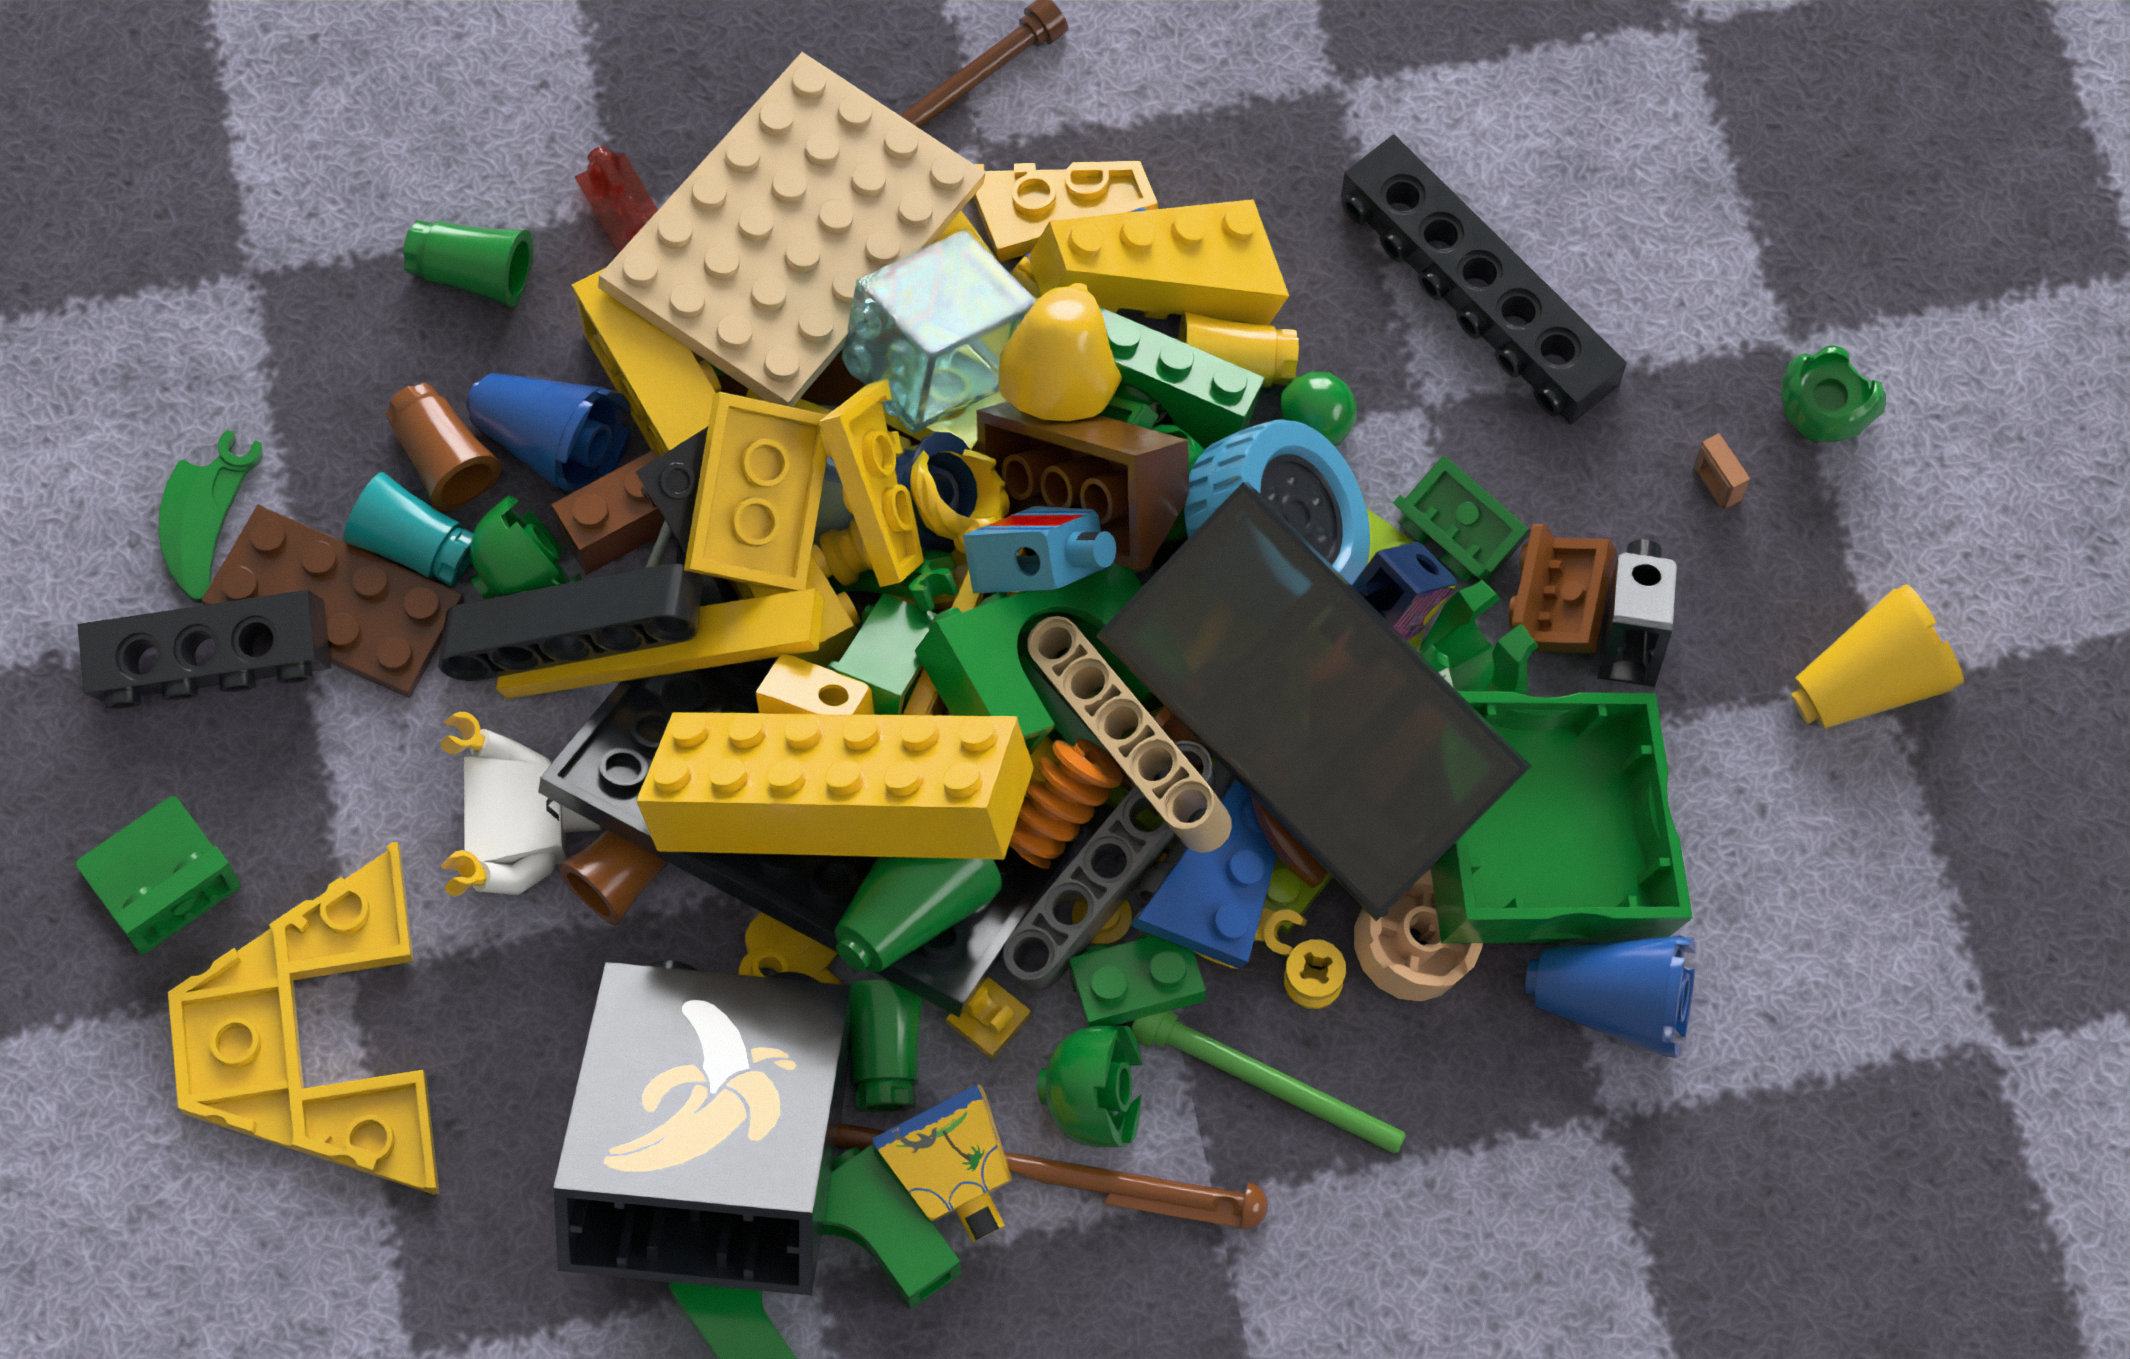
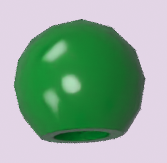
[1281,371,1357,447]

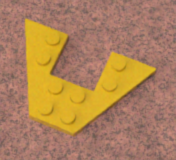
[168,842,440,1195]

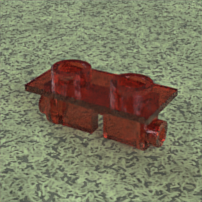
[574,146,658,254]

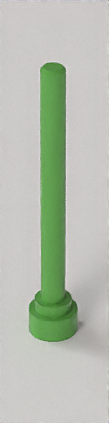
[1131,1011,1406,1154]

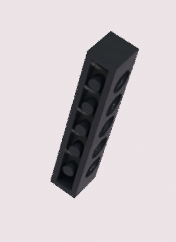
[1341,134,1627,425]

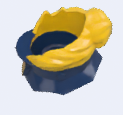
[895,432,1010,554]

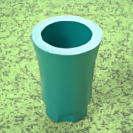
[343,472,473,586]

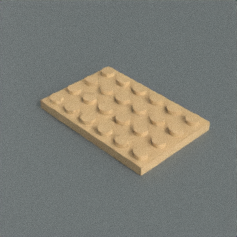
[598,52,986,407]

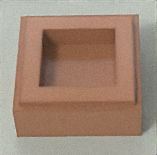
[1694,433,1750,509]

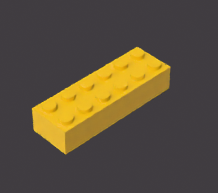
[636,712,1034,860]

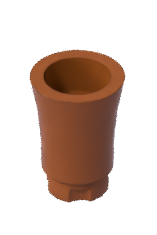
[385,382,502,512]
[558,830,669,926]

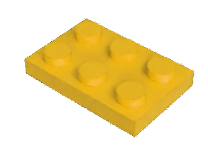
[684,392,827,592]

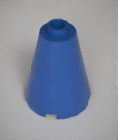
[466,373,631,496]
[1525,936,1696,1058]

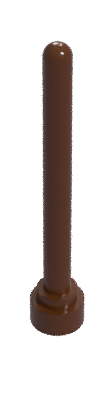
[899,0,1069,128]

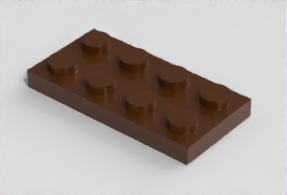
[201,504,465,698]

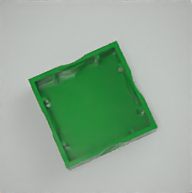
[1416,691,1693,944]

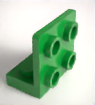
[76,796,242,956]

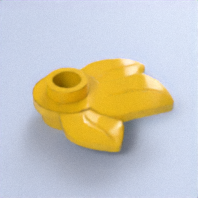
[738,912,842,984]

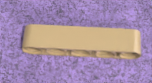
[1028,616,1232,853]

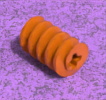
[1009,738,1123,869]

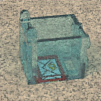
[842,229,1036,434]

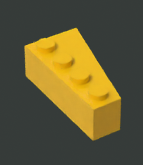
[1028,199,1289,325]

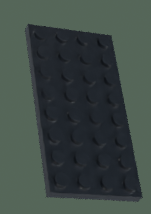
[538,664,1074,1018]

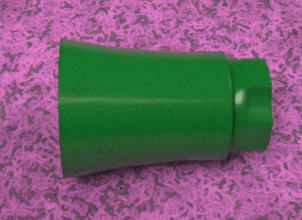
[403,220,533,308]
[845,979,923,1112]

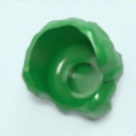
[1781,345,1886,444]

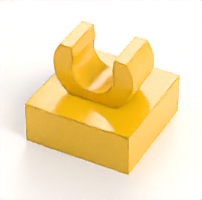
[946,977,1031,1061]

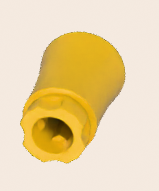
[1178,311,1299,388]

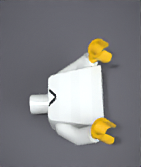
[440,712,601,897]

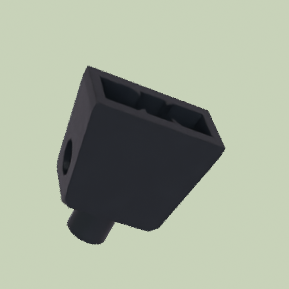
[1597,539,1677,687]

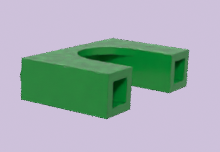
[914,563,1195,755]
[668,1143,961,1359]

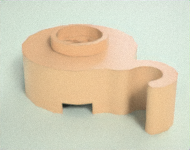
[1354,830,1483,1002]

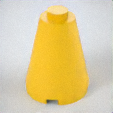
[1790,584,1964,729]

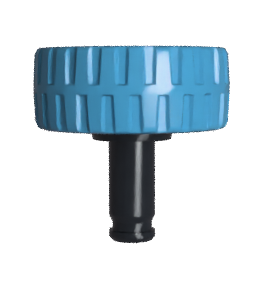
[1153,419,1370,625]

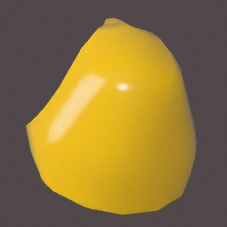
[998,283,1122,422]

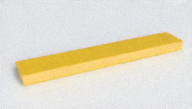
[496,588,825,699]

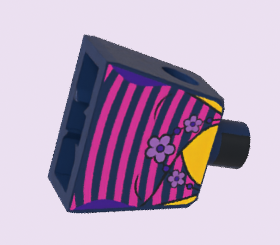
[1319,542,1457,646]

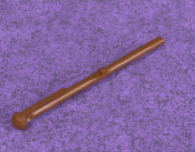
[836,1123,1268,1230]

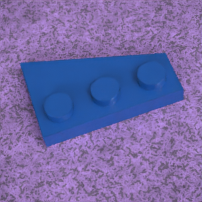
[1129,780,1277,969]

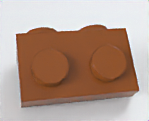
[1508,524,1617,654]

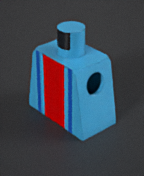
[963,506,1116,593]

